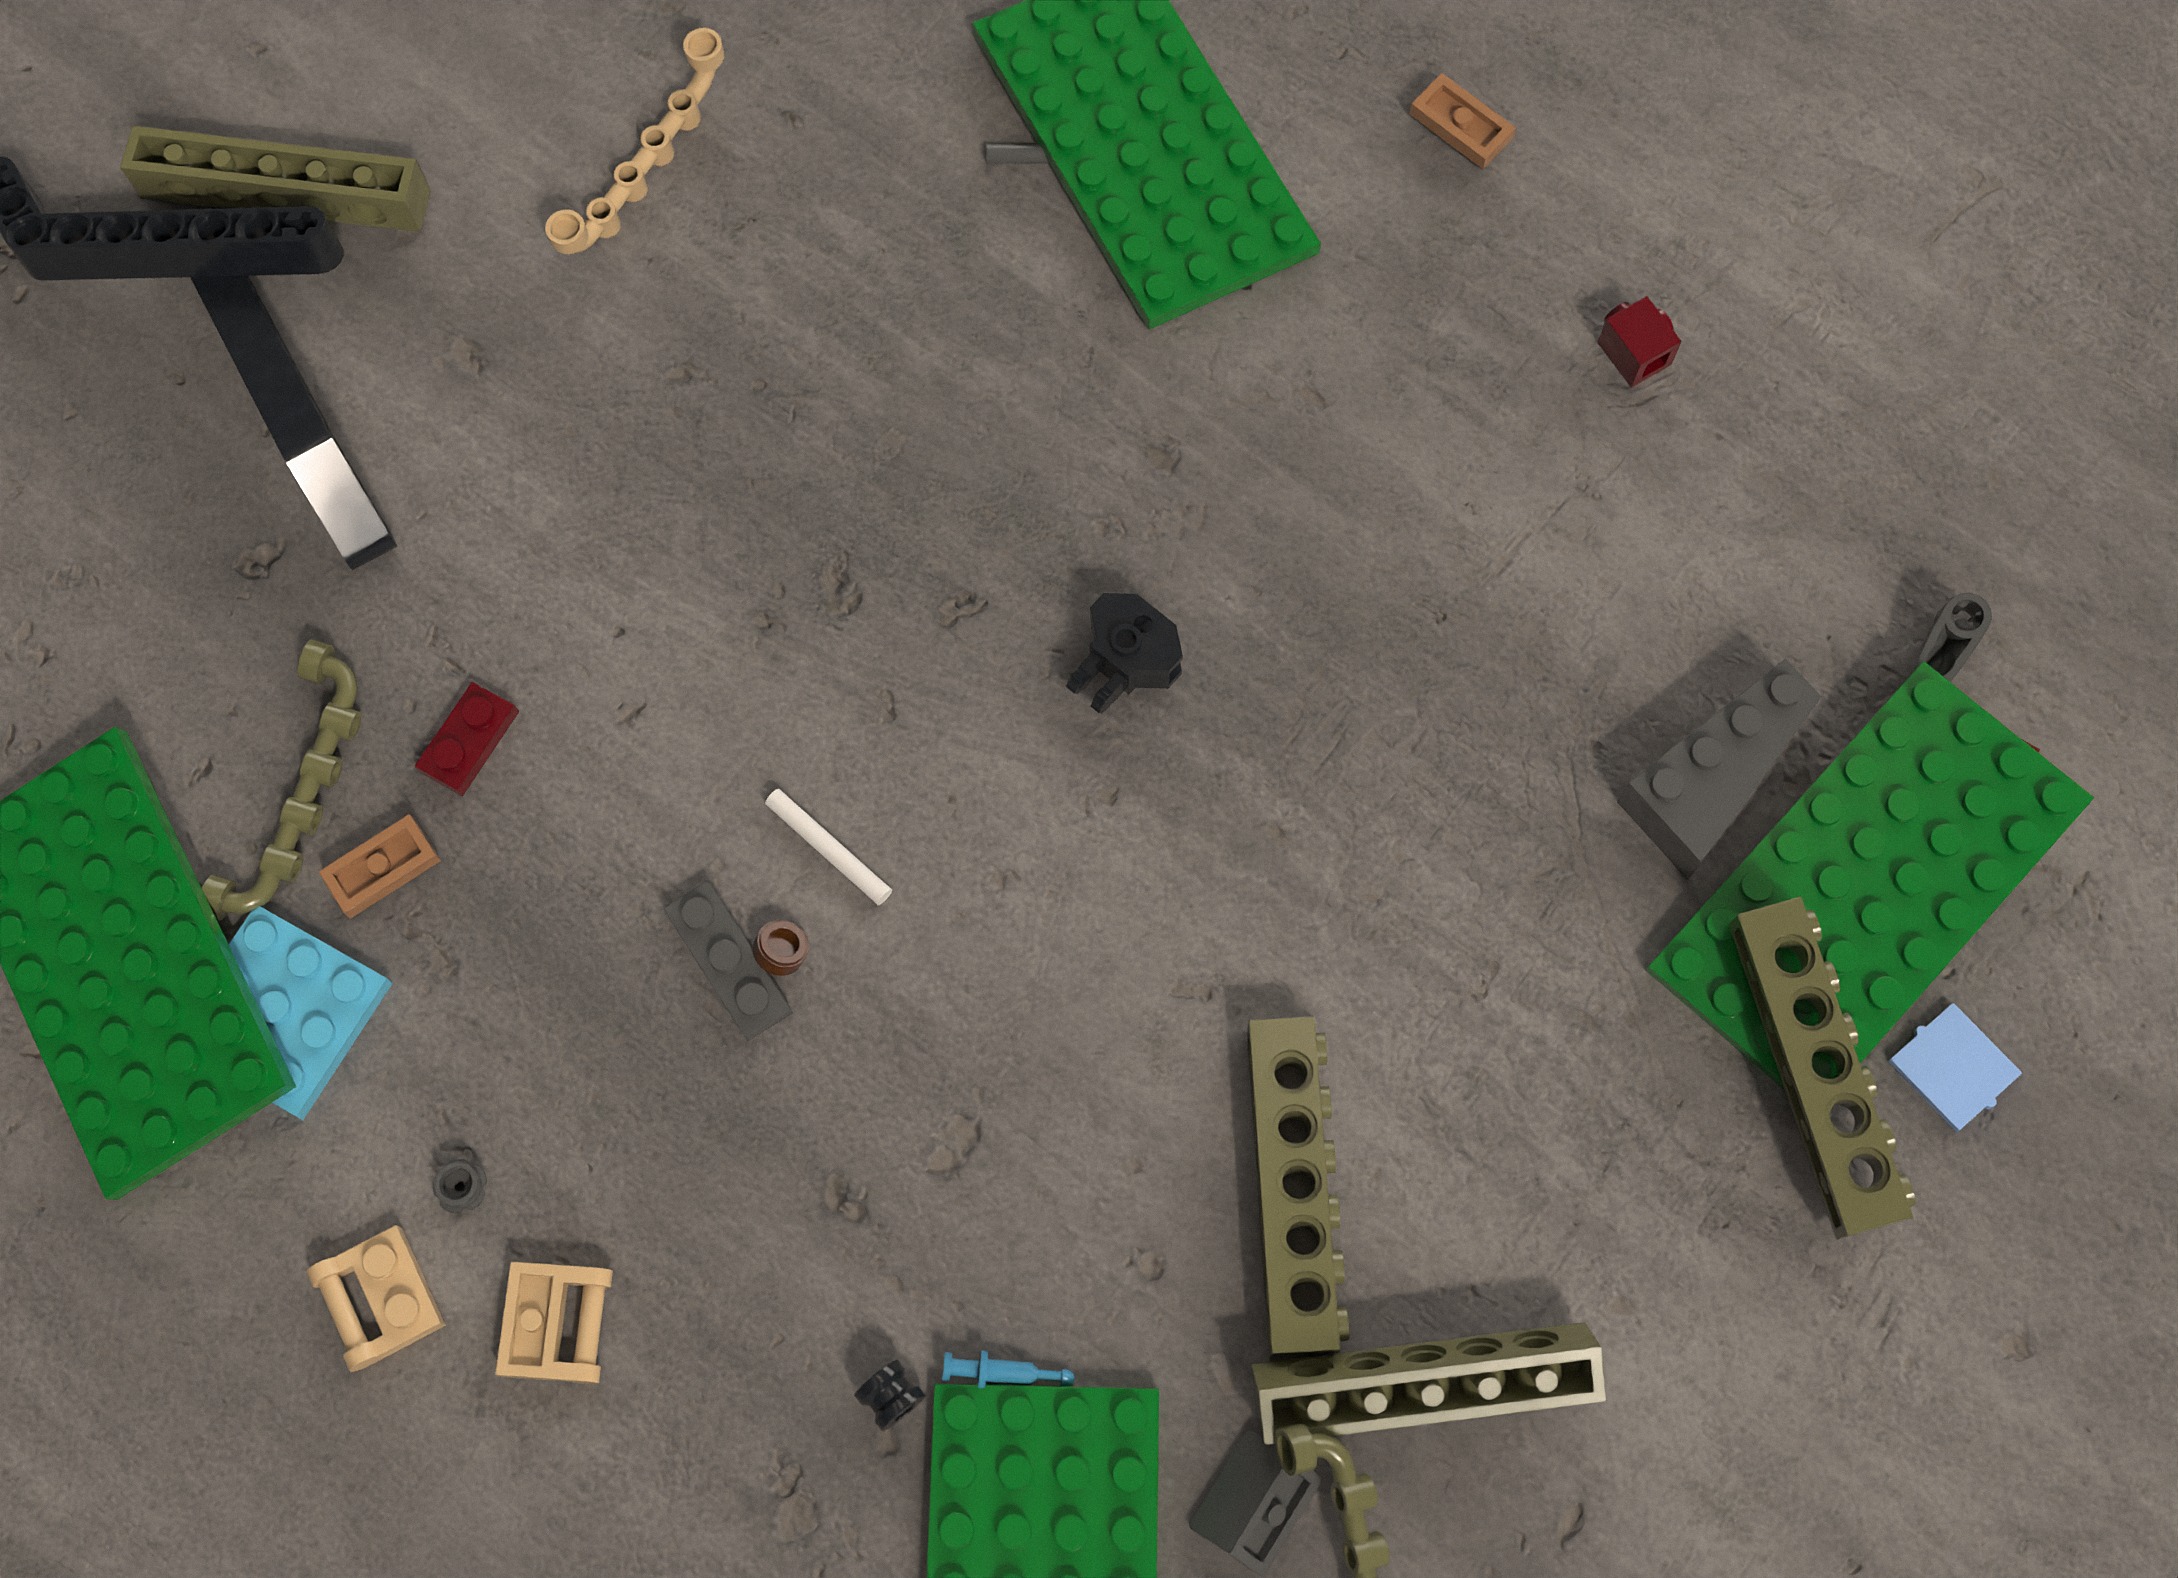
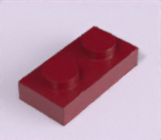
[414,682,519,797]

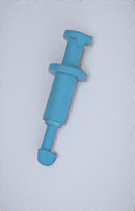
[942,1350,1075,1388]

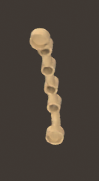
[545,28,725,254]

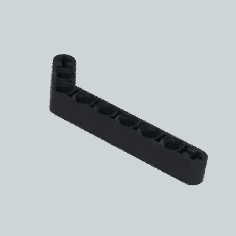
[0,156,344,281]
[190,276,398,570]

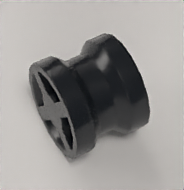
[854,1359,926,1432]

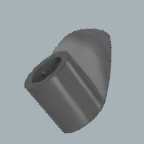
[1912,593,1992,682]

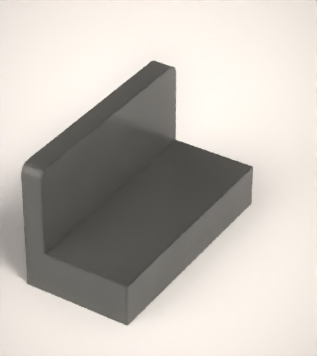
[1189,1431,1323,1578]

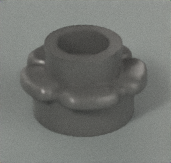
[433,1159,487,1214]

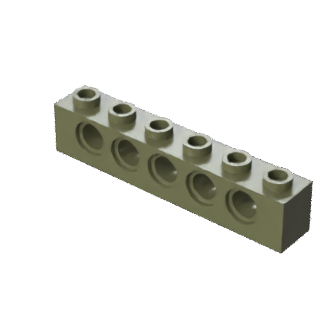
[120,126,431,232]
[1729,897,1915,1240]
[1247,1017,1349,1359]
[1251,1322,1606,1445]

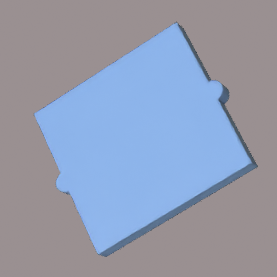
[1888,1003,2022,1132]

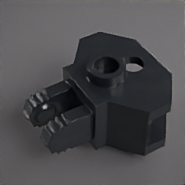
[1066,593,1183,714]

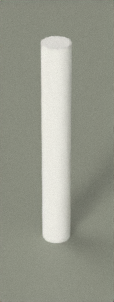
[765,789,892,905]

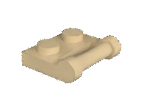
[306,1225,446,1372]
[495,1262,613,1384]

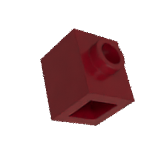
[1597,296,1682,388]

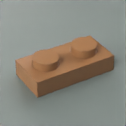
[1409,73,1516,169]
[318,814,441,919]

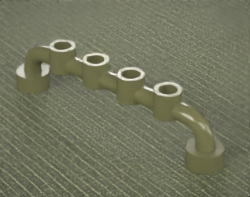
[202,639,362,921]
[1275,1424,1390,1578]

